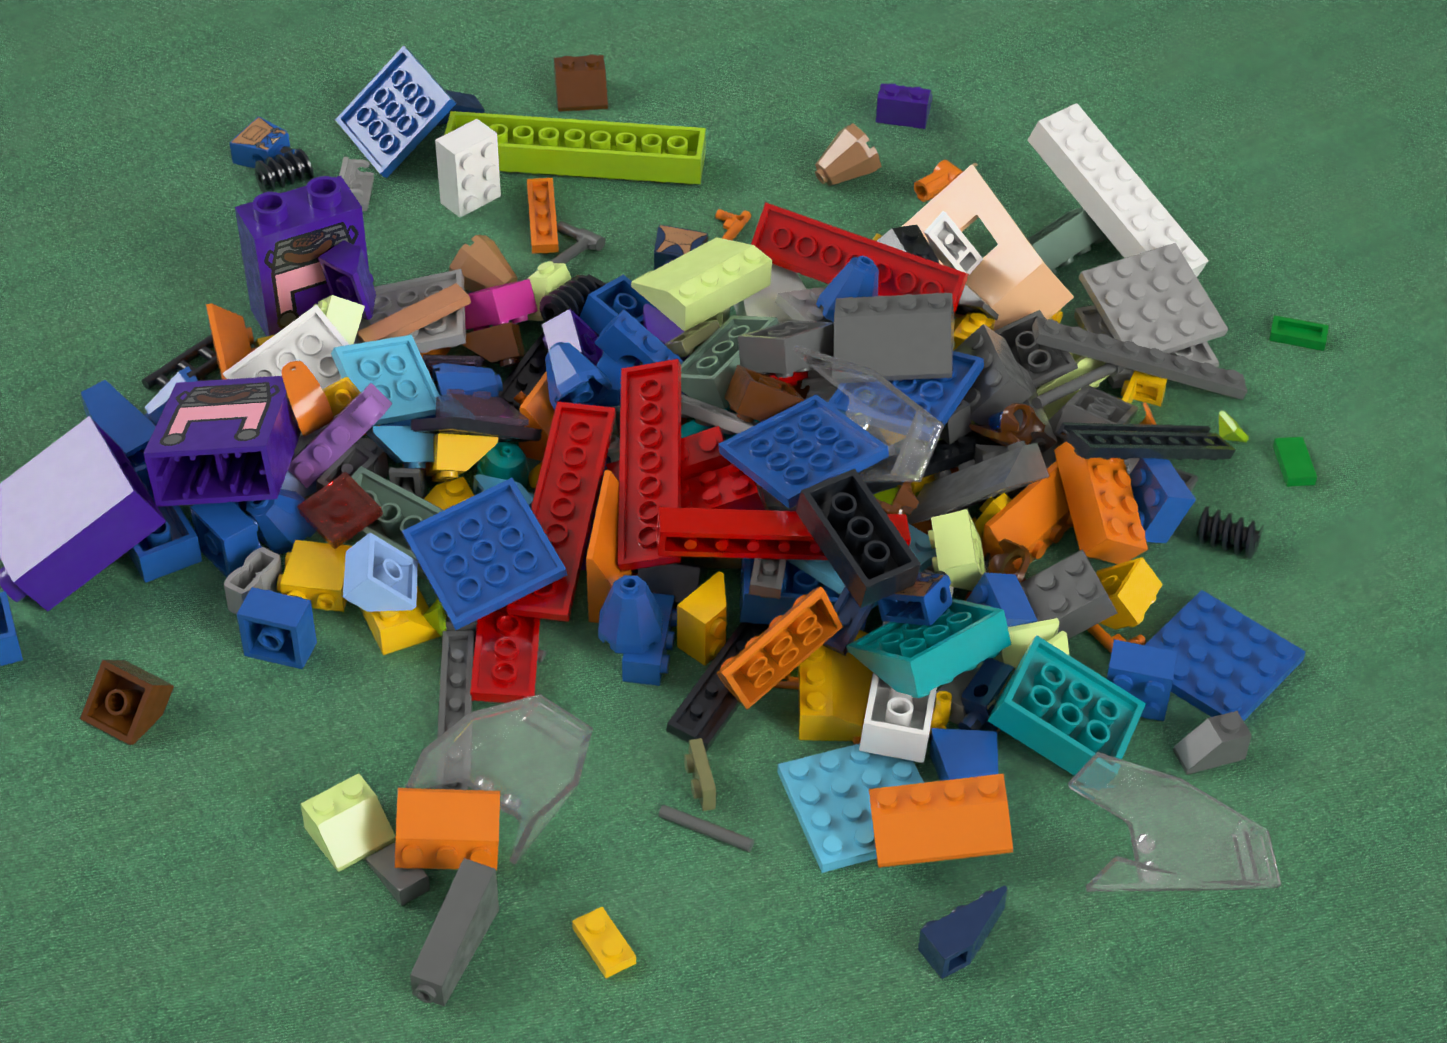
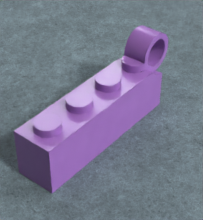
[288,383,393,488]

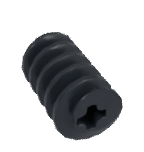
[255,148,314,193]
[539,275,598,322]
[1196,506,1264,559]

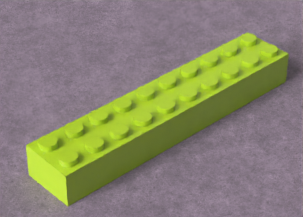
[444,111,706,184]

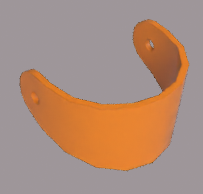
[281,361,334,437]

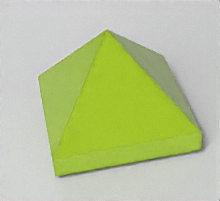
[1219,411,1249,442]
[423,599,447,636]

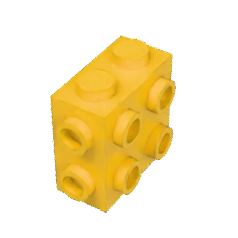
[277,540,352,612]

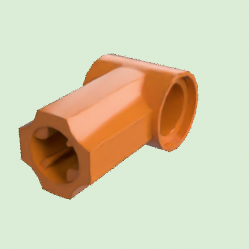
[914,160,964,202]

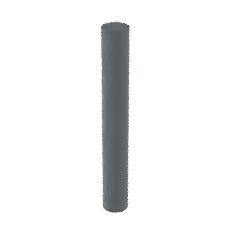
[659,805,754,852]

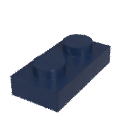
[823,586,875,656]

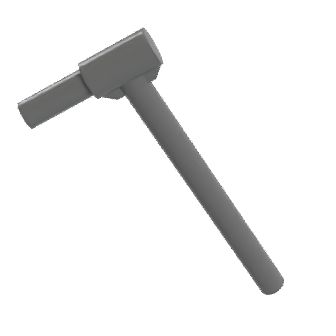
[524,221,605,280]

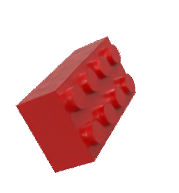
[681,464,767,510]

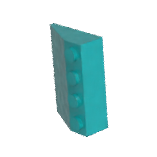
[847,598,1011,698]
[988,635,1146,791]

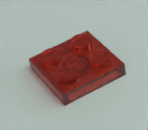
[297,472,383,549]

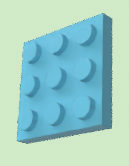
[331,335,445,426]

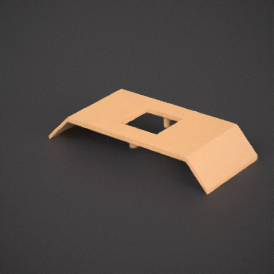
[902,162,1074,331]

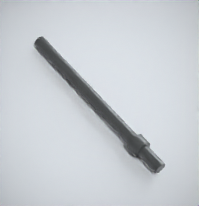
[1032,362,1124,409]

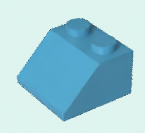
[366,426,434,469]

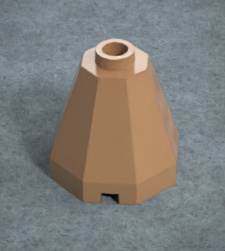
[815,123,882,186]
[449,235,517,292]

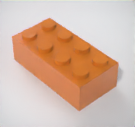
[1054,441,1148,564]

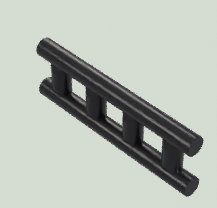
[142,334,253,389]

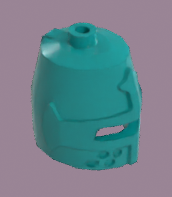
[476,442,529,488]

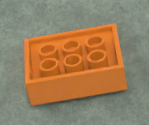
[586,470,638,623]
[716,587,843,710]

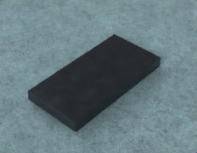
[411,417,542,443]

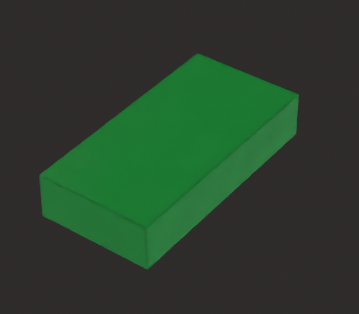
[1269,315,1329,351]
[1273,437,1317,487]

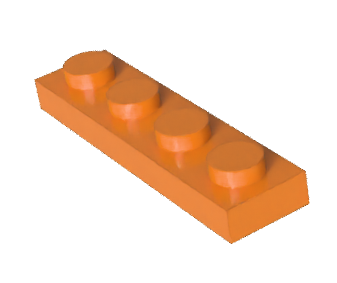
[527,178,559,254]

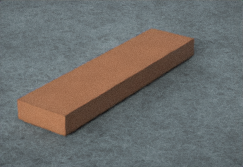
[357,283,471,343]

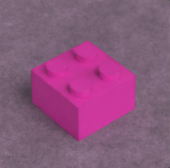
[465,279,538,331]

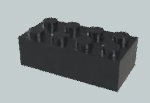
[796,469,921,608]

